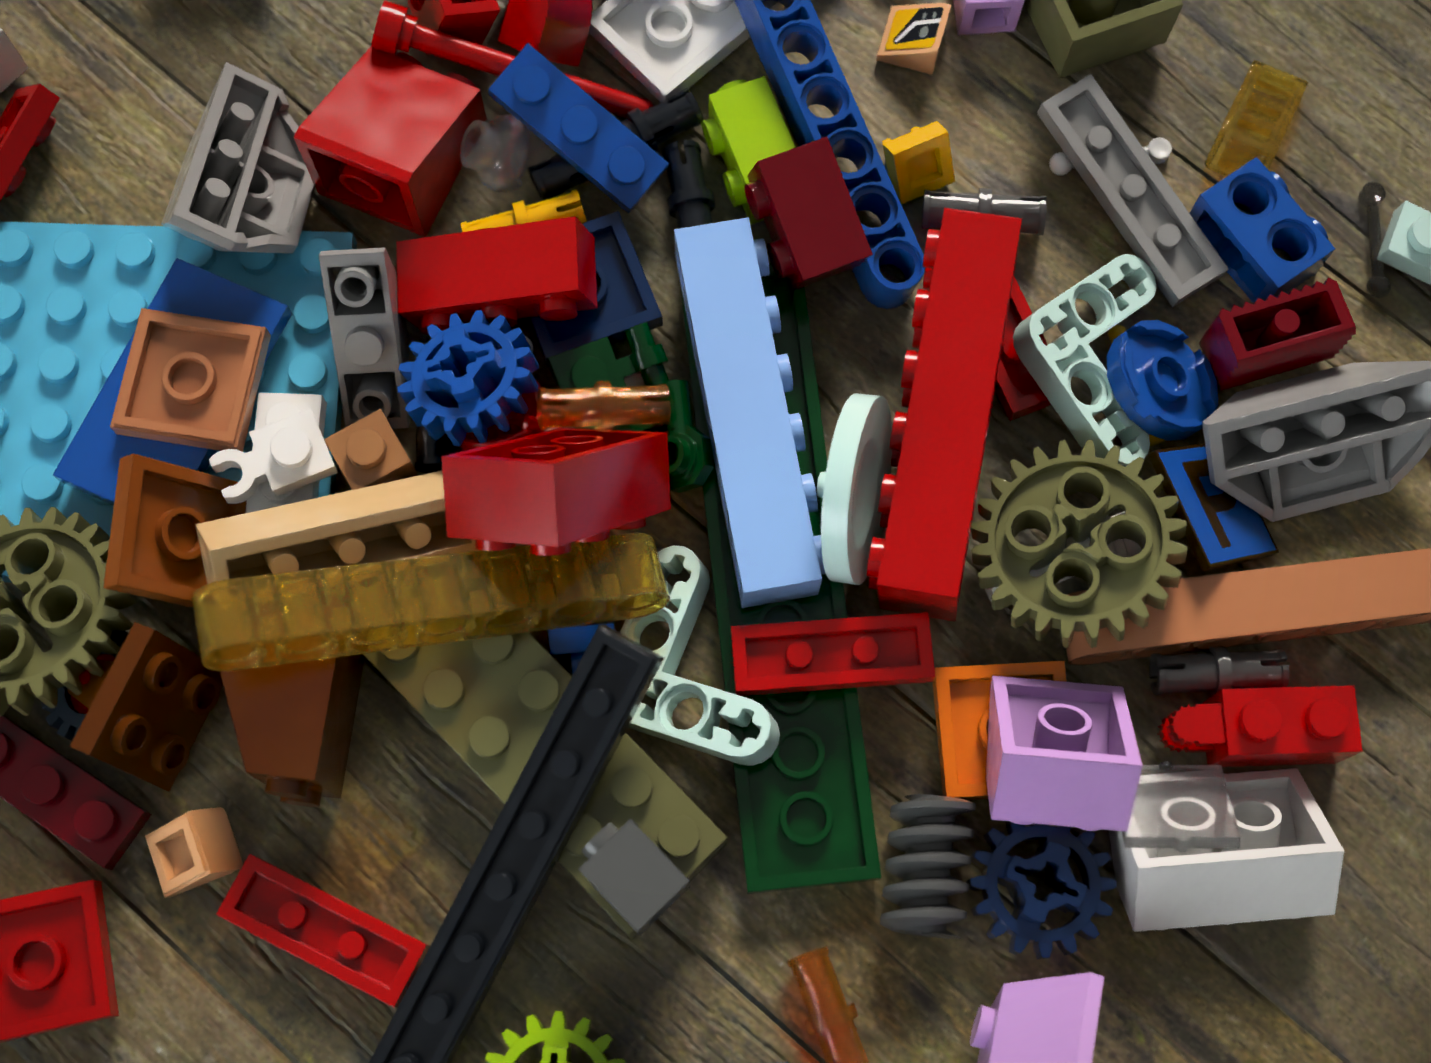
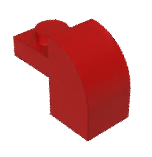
[498,0,592,67]

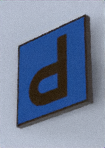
[1148,443,1279,571]

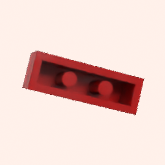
[396,216,598,335]

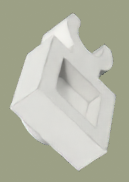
[209,408,338,504]

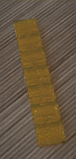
[192,533,670,671]

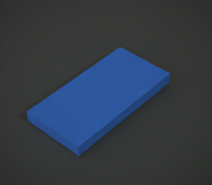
[53,258,292,506]

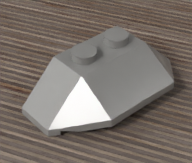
[161,62,314,254]
[1202,361,1431,522]

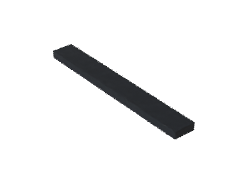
[369,625,664,1063]

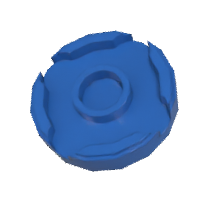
[1107,320,1218,441]

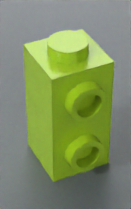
[701,76,796,225]

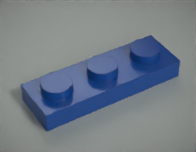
[488,43,669,214]

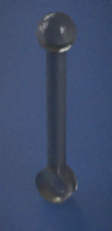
[1358,182,1392,299]

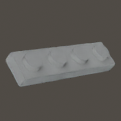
[1037,74,1228,308]

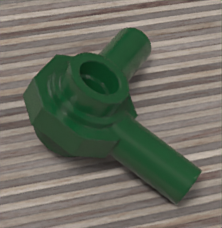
[663,380,714,493]

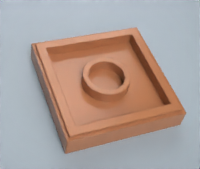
[110,308,271,452]

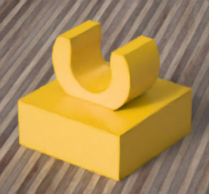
[882,121,955,204]

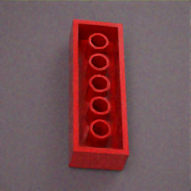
[867,208,1022,622]

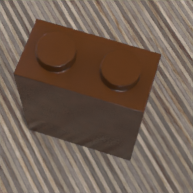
[206,602,365,807]

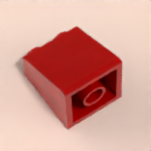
[293,47,487,237]

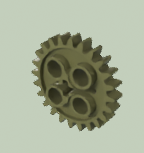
[971,440,1188,648]
[0,507,137,716]

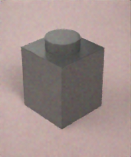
[578,819,690,936]

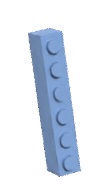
[674,217,826,608]

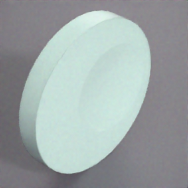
[817,393,892,585]

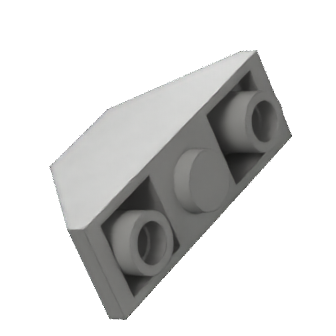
[319,248,410,429]

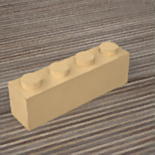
[195,471,486,614]

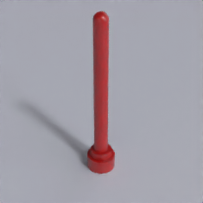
[371,0,654,118]

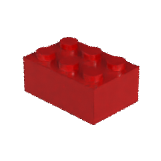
[442,428,671,556]

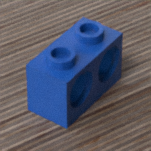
[1189,157,1336,304]

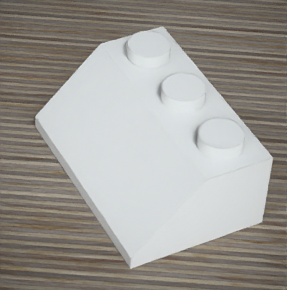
[1109,768,1344,932]

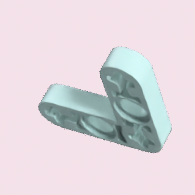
[1013,254,1157,467]
[620,545,780,766]

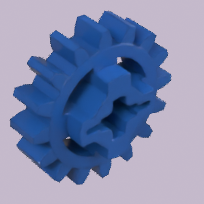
[397,310,539,446]

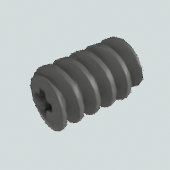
[879,794,976,939]

